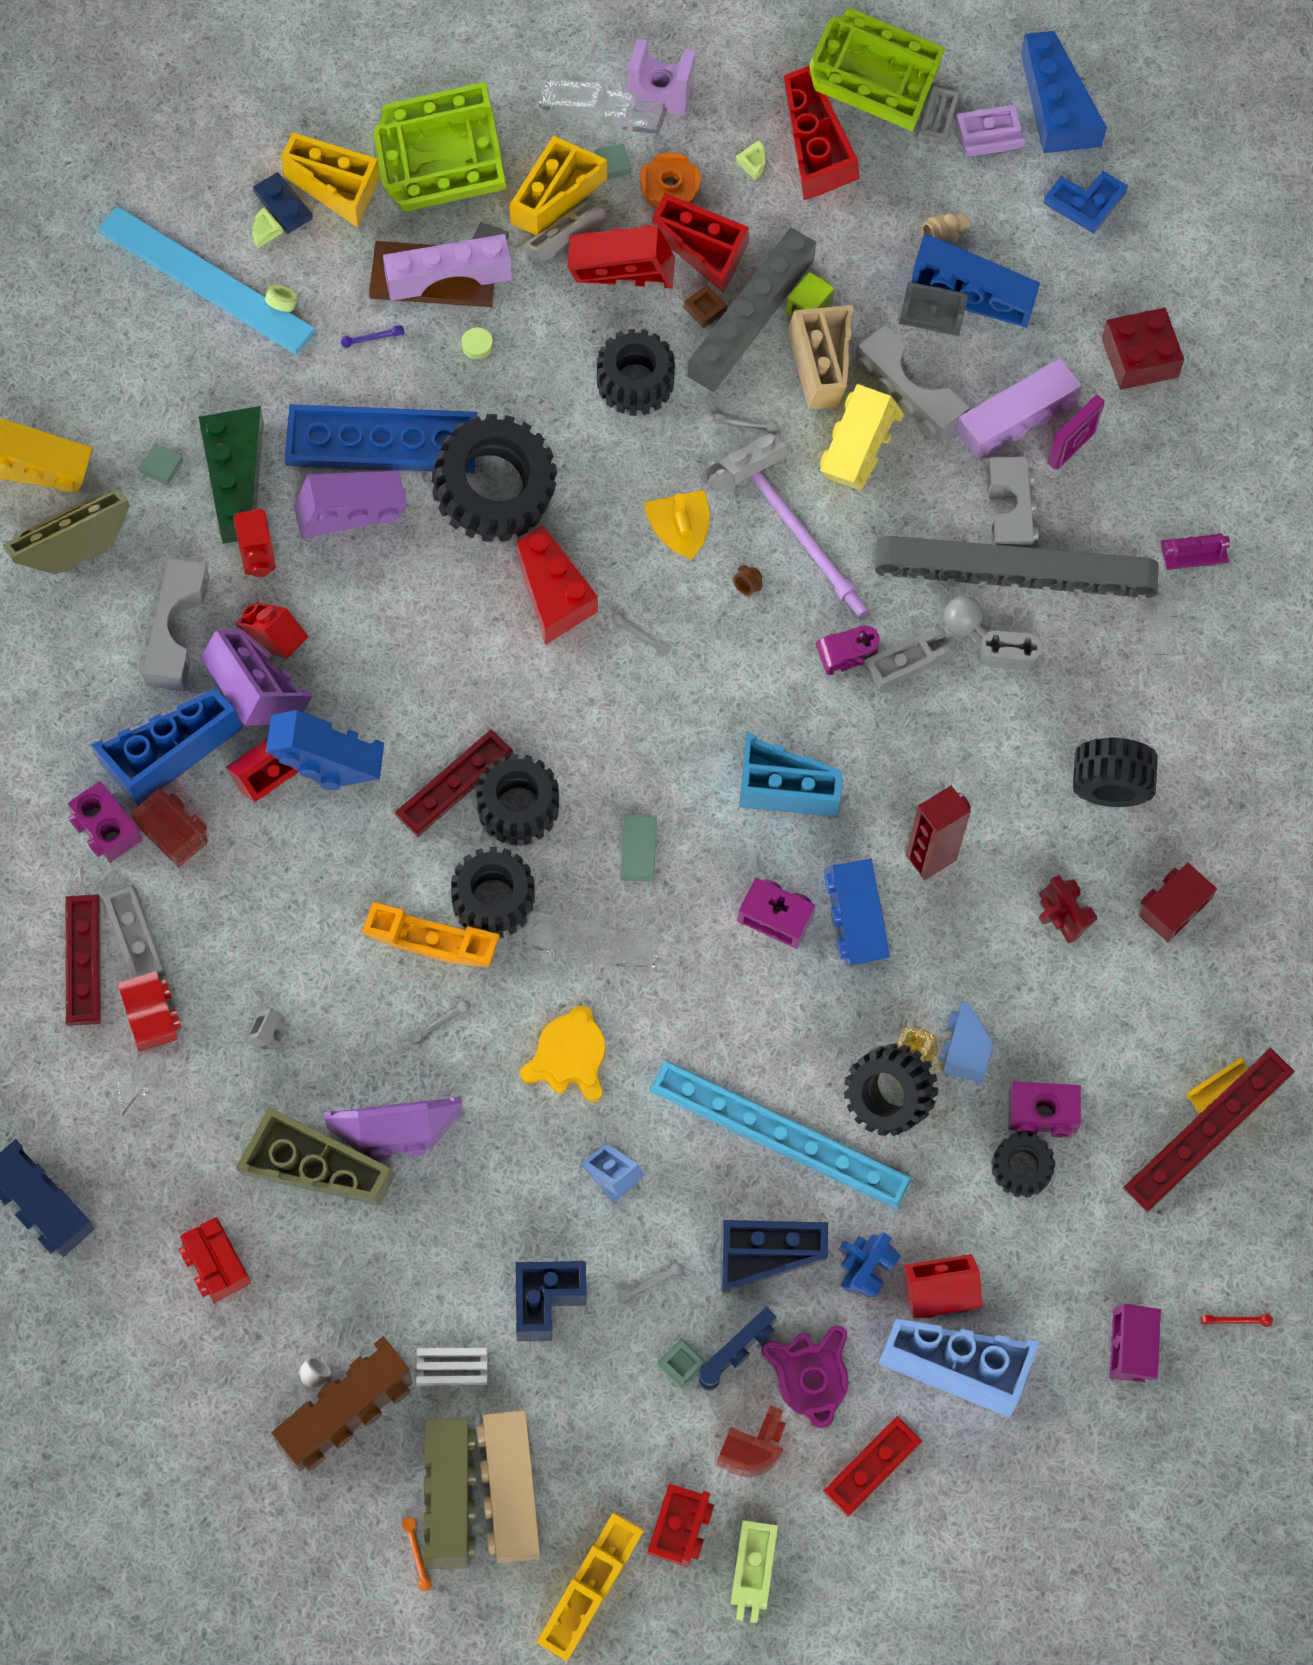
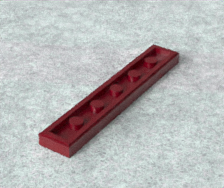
[1123,1047,1295,1213]

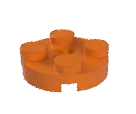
[640,152,701,207]

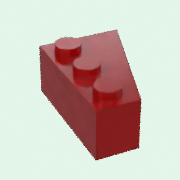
[516,525,598,645]

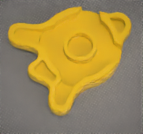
[520,1006,605,1102]

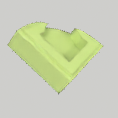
[736,140,766,180]
[252,207,283,248]

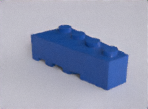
[1021,31,1107,153]
[911,233,1040,328]
[91,689,242,806]

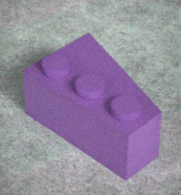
[201,629,313,725]

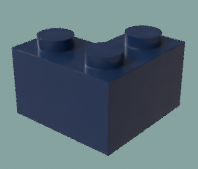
[515,1261,587,1341]

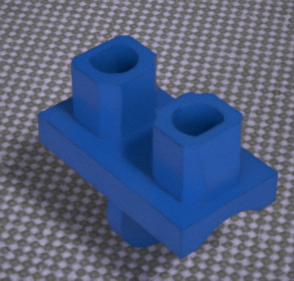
[839,1232,901,1297]

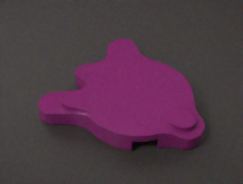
[761,1326,848,1429]

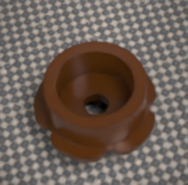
[733,565,763,596]

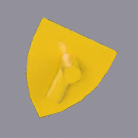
[643,490,710,560]

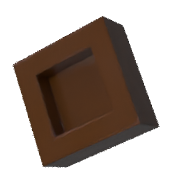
[683,285,727,328]

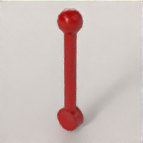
[1200,1313,1273,1327]

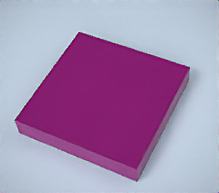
[1047,394,1105,470]

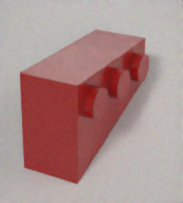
[652,193,749,293]
[567,225,675,289]

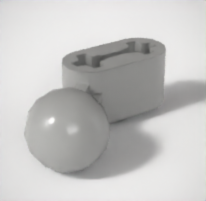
[943,596,1042,670]

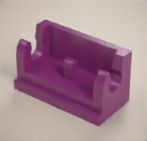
[1109,1303,1161,1383]

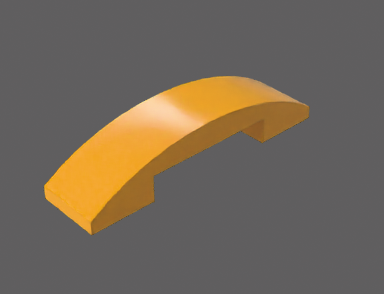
[362,902,500,967]

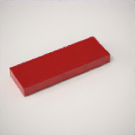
[823,1416,923,1517]

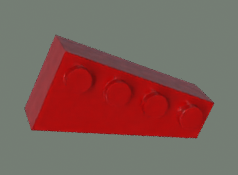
[784,65,860,200]

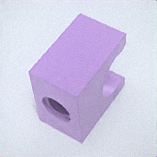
[627,39,696,116]

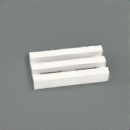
[416,1348,488,1386]

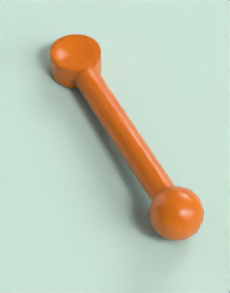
[402,1517,432,1591]

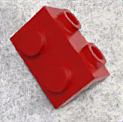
[647,1483,715,1568]

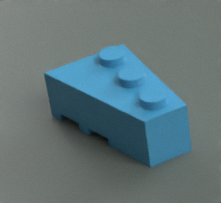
[739,732,843,817]

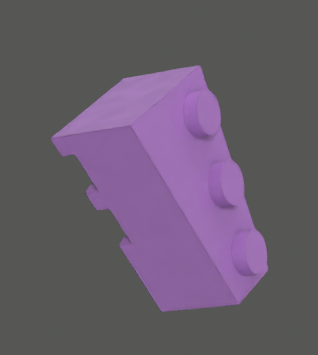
[293,471,407,539]

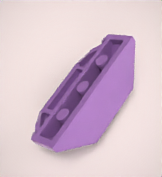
[324,1096,463,1160]

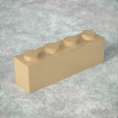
[477,1410,540,1564]

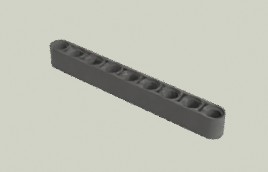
[875,536,1159,598]

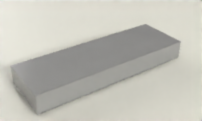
[102,884,167,979]

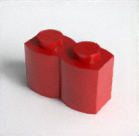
[117,971,181,1052]

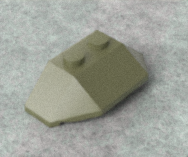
[3,488,130,575]

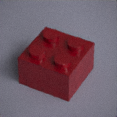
[1102,307,1185,390]

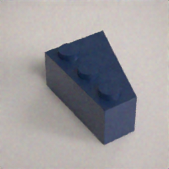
[0,1139,95,1257]
[720,1220,828,1293]

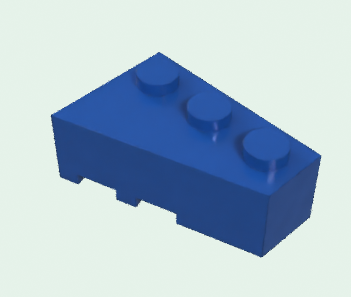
[266,710,384,790]
[824,858,890,966]

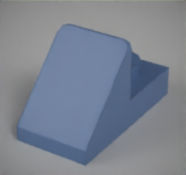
[581,1143,645,1203]

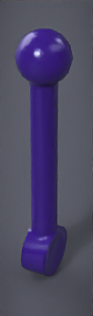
[340,325,405,348]

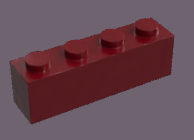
[905,785,971,881]

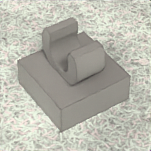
[244,1008,290,1049]

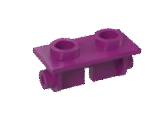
[1161,533,1230,570]

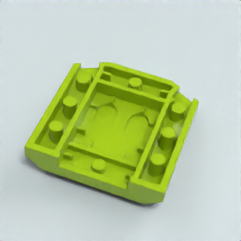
[809,8,946,132]
[373,81,507,212]

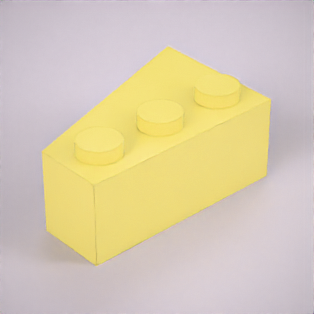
[820,384,905,491]

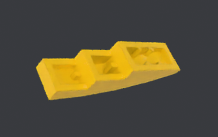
[536,1512,645,1662]

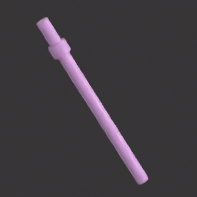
[750,471,869,618]

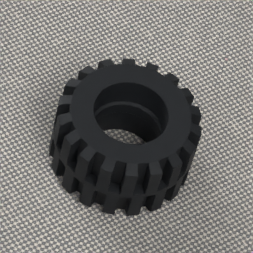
[597,329,675,416]
[1073,737,1158,807]
[476,754,559,845]
[451,847,535,938]
[844,1043,939,1136]

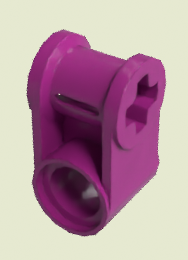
[815,625,880,675]

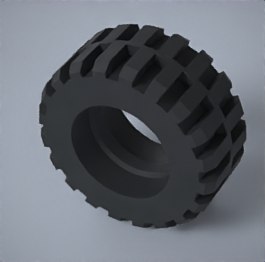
[431,414,557,542]

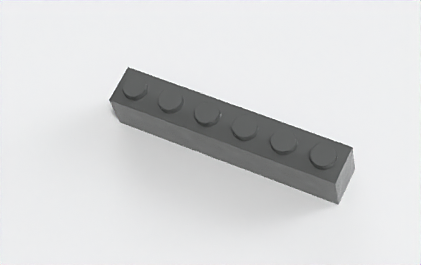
[688,227,816,392]

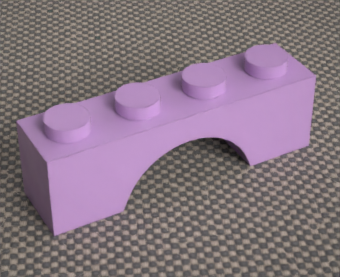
[383,234,512,301]

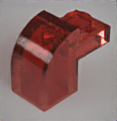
[716,1405,786,1477]

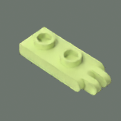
[730,1520,778,1623]

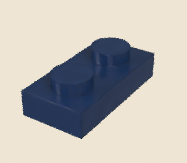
[253,172,313,234]

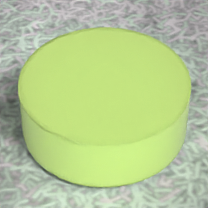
[265,285,298,312]
[461,327,493,359]

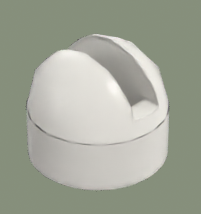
[299,1356,331,1388]

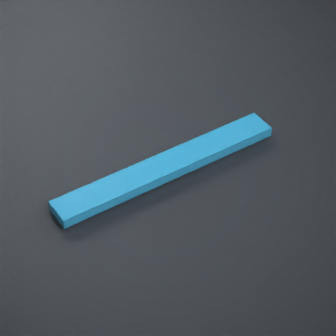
[99,206,315,355]
[650,1060,912,1210]

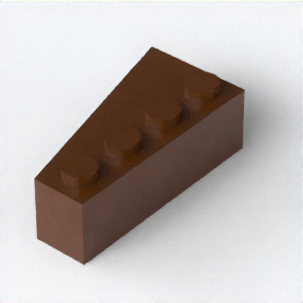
[271,1336,413,1472]

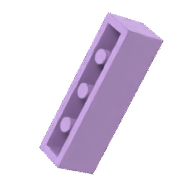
[956,358,1082,459]

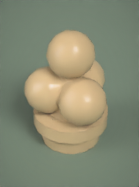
[922,213,971,245]

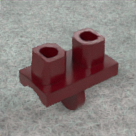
[1038,875,1097,943]

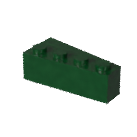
[198,406,264,544]

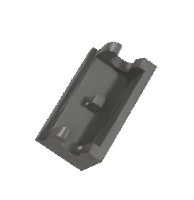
[899,282,968,336]

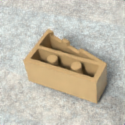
[787,305,854,410]

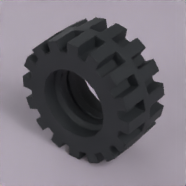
[992,1132,1055,1198]

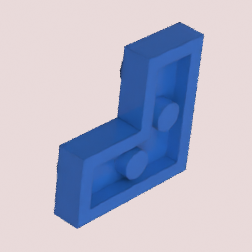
[1043,171,1128,234]

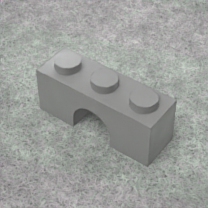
[986,457,1039,548]

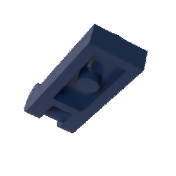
[699,1306,777,1391]

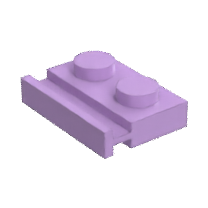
[955,105,1025,157]

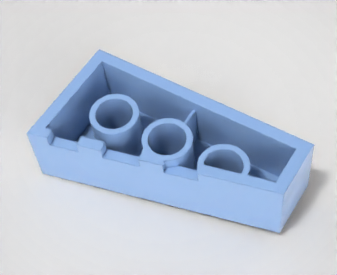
[878,1319,1039,1418]

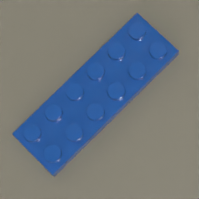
[285,404,478,473]

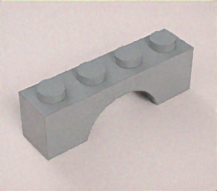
[856,324,970,443]
[139,558,209,691]

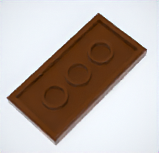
[369,241,495,307]

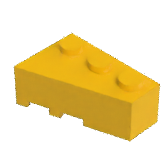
[281,132,380,228]
[510,135,607,236]
[0,418,93,492]

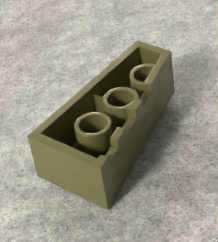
[236,1107,395,1206]
[422,1418,476,1569]

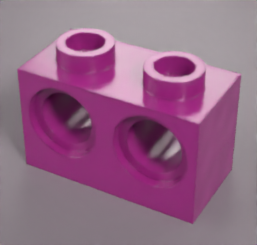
[67,781,142,863]

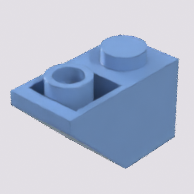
[939,1001,993,1083]

